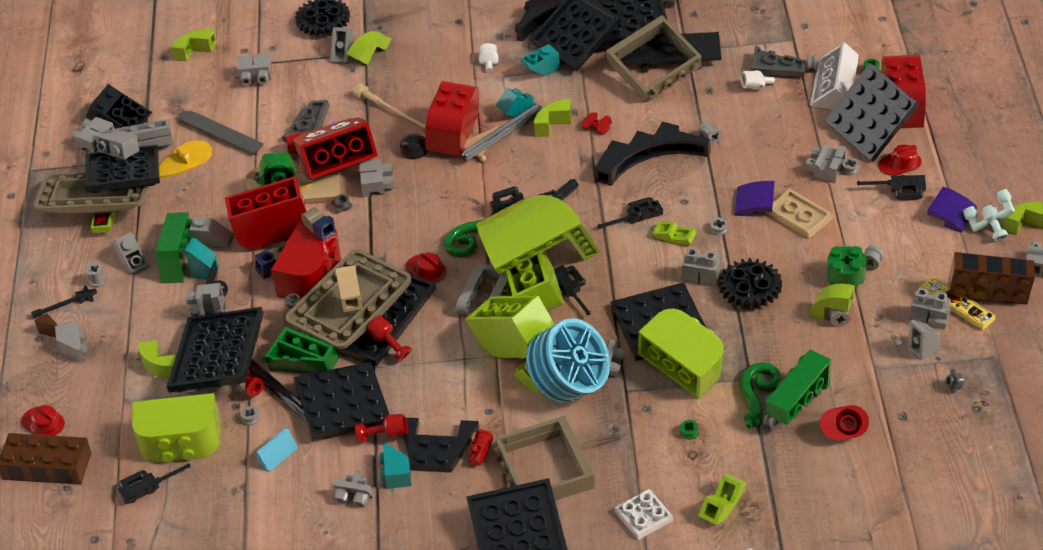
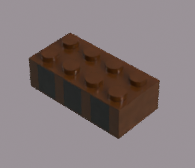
[948,252,1035,305]
[0,433,92,485]

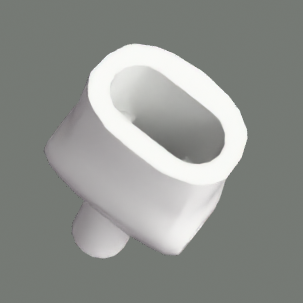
[479,43,498,73]
[740,70,775,90]

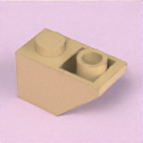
[335,265,363,312]

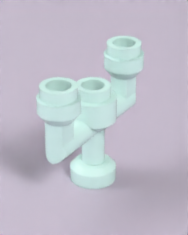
[963,189,1015,241]

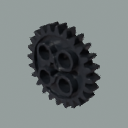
[295,0,350,37]
[719,258,782,310]

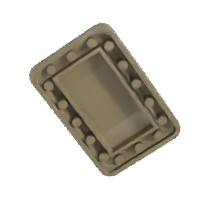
[34,172,149,215]
[286,250,411,349]

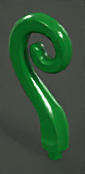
[444,209,503,257]
[740,362,781,429]

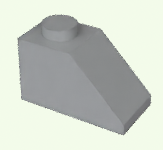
[331,27,355,63]
[189,217,233,248]
[908,320,941,360]

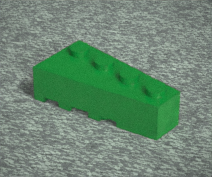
[155,212,193,284]
[765,349,831,425]

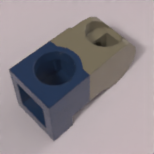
[301,207,336,241]
[255,246,284,279]

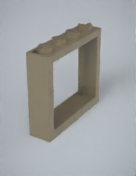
[607,15,701,102]
[493,416,595,501]

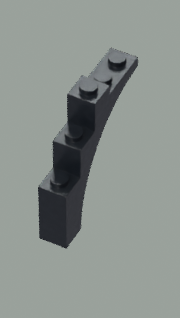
[515,0,564,42]
[594,121,711,186]

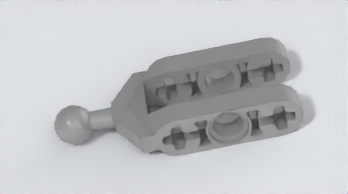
[456,263,510,315]

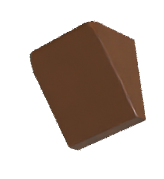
[35,313,57,338]

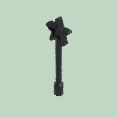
[31,285,97,319]

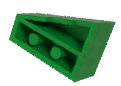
[265,327,339,373]

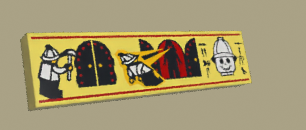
[920,277,996,330]

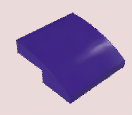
[735,181,775,217]
[927,186,977,233]

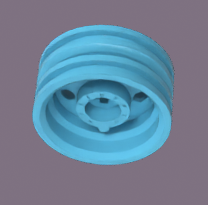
[527,319,610,403]

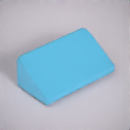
[256,428,298,472]

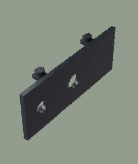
[620,32,722,73]

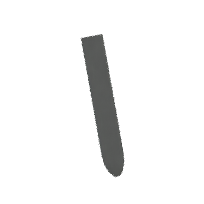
[178,111,264,155]

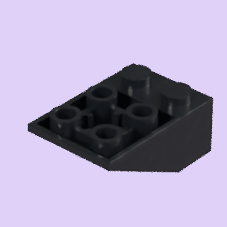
[86,84,152,129]

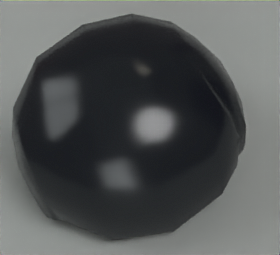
[400,133,428,159]

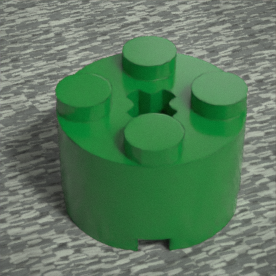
[258,152,297,186]
[827,246,867,289]

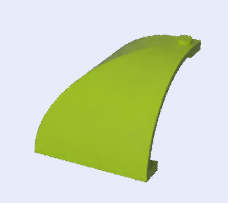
[477,195,601,274]

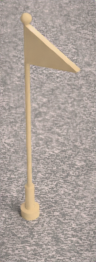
[354,83,499,162]

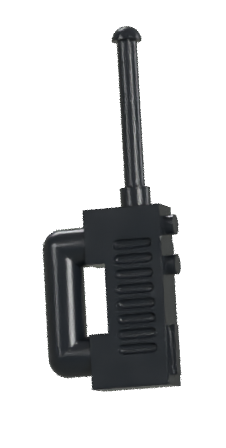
[856,175,926,200]
[490,186,555,215]
[597,197,663,229]
[554,265,591,315]
[118,463,191,504]

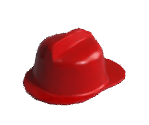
[878,144,922,175]
[406,252,447,283]
[21,405,65,436]
[820,405,869,441]

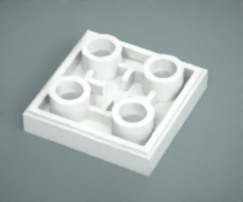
[614,489,673,540]

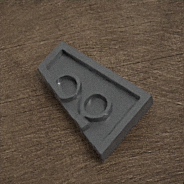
[751,46,806,77]
[282,100,330,142]

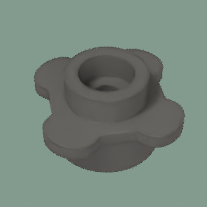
[332,194,352,212]
[946,369,964,394]

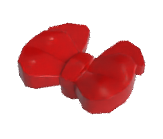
[582,112,612,135]

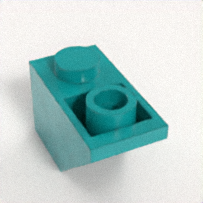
[520,44,560,76]
[496,88,539,117]
[184,238,219,280]
[380,444,412,489]

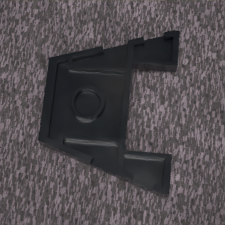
[403,417,479,473]

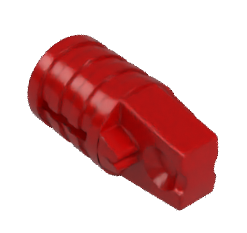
[468,430,494,467]

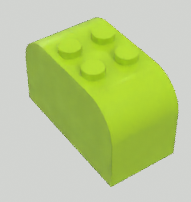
[506,251,564,312]
[465,295,554,359]
[638,309,724,399]
[132,393,221,463]

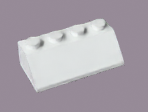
[810,42,859,109]

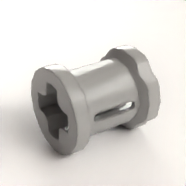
[698,121,721,144]
[85,263,106,288]

